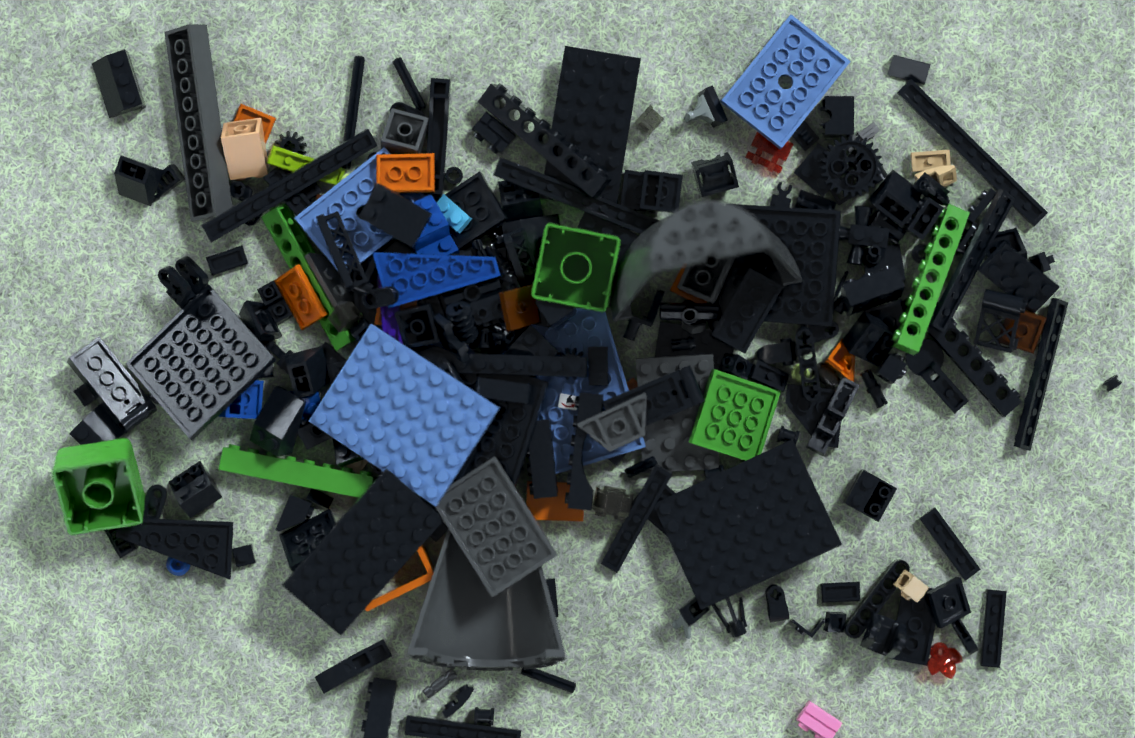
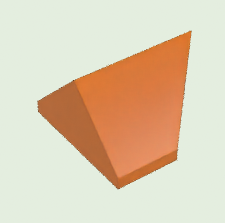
[824,339,855,382]

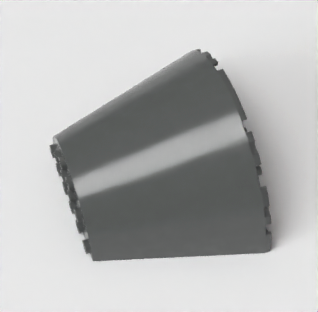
[611,201,802,322]

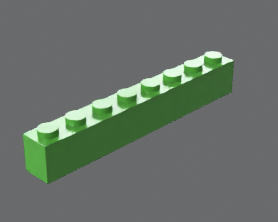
[219,444,376,498]

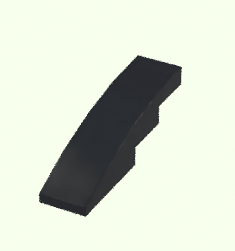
[806,376,860,456]

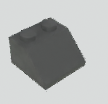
[381,108,429,154]

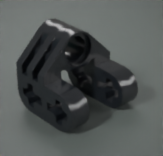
[158,256,209,309]

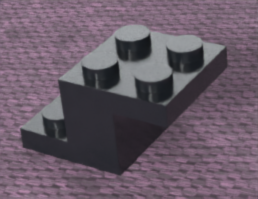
[621,170,683,213]

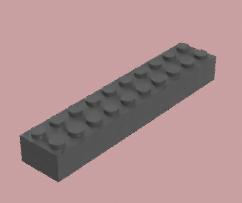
[164,24,233,222]

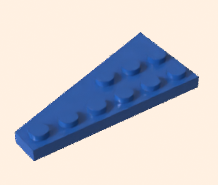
[372,252,501,308]

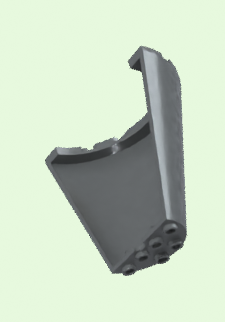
[408,528,565,671]

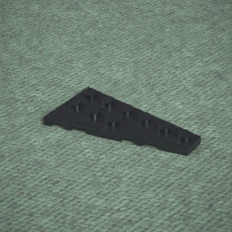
[116,518,233,580]

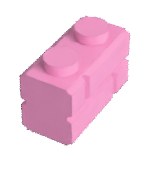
[796,700,842,738]

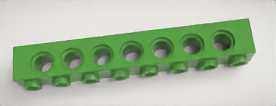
[261,204,356,351]
[892,204,970,355]

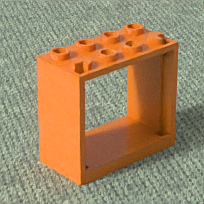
[365,544,435,612]

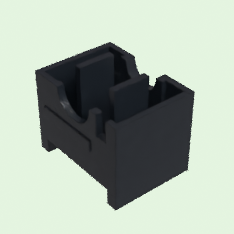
[820,96,854,138]
[691,152,739,197]

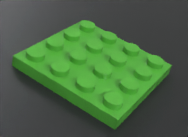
[689,369,781,461]

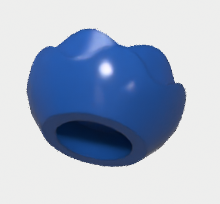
[166,557,190,576]

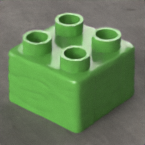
[532,223,620,312]
[52,438,145,535]

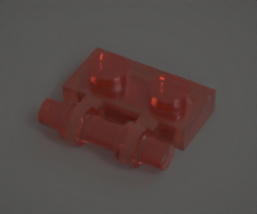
[745,132,793,174]

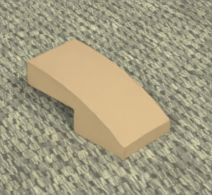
[915,165,957,187]

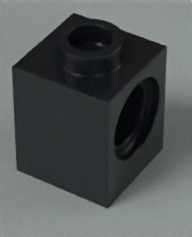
[719,353,753,380]

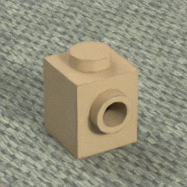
[893,570,929,603]

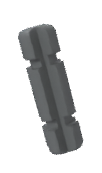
[423,669,457,698]

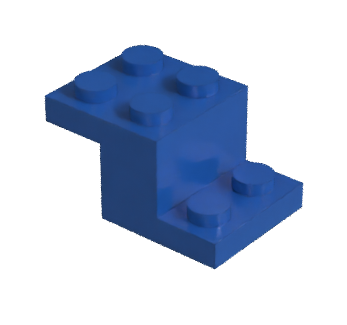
[412,194,459,255]
[218,380,264,419]

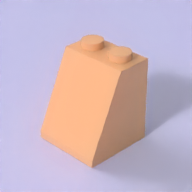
[221,118,269,181]

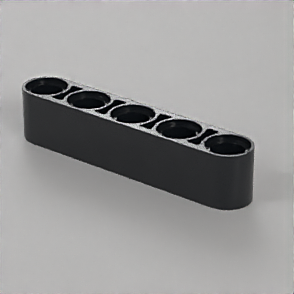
[844,559,910,639]

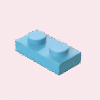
[436,194,472,233]

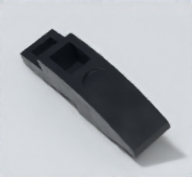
[315,639,392,694]

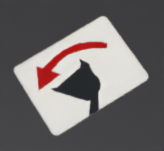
[558,393,577,411]

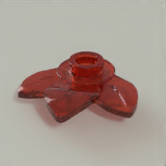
[927,642,962,679]

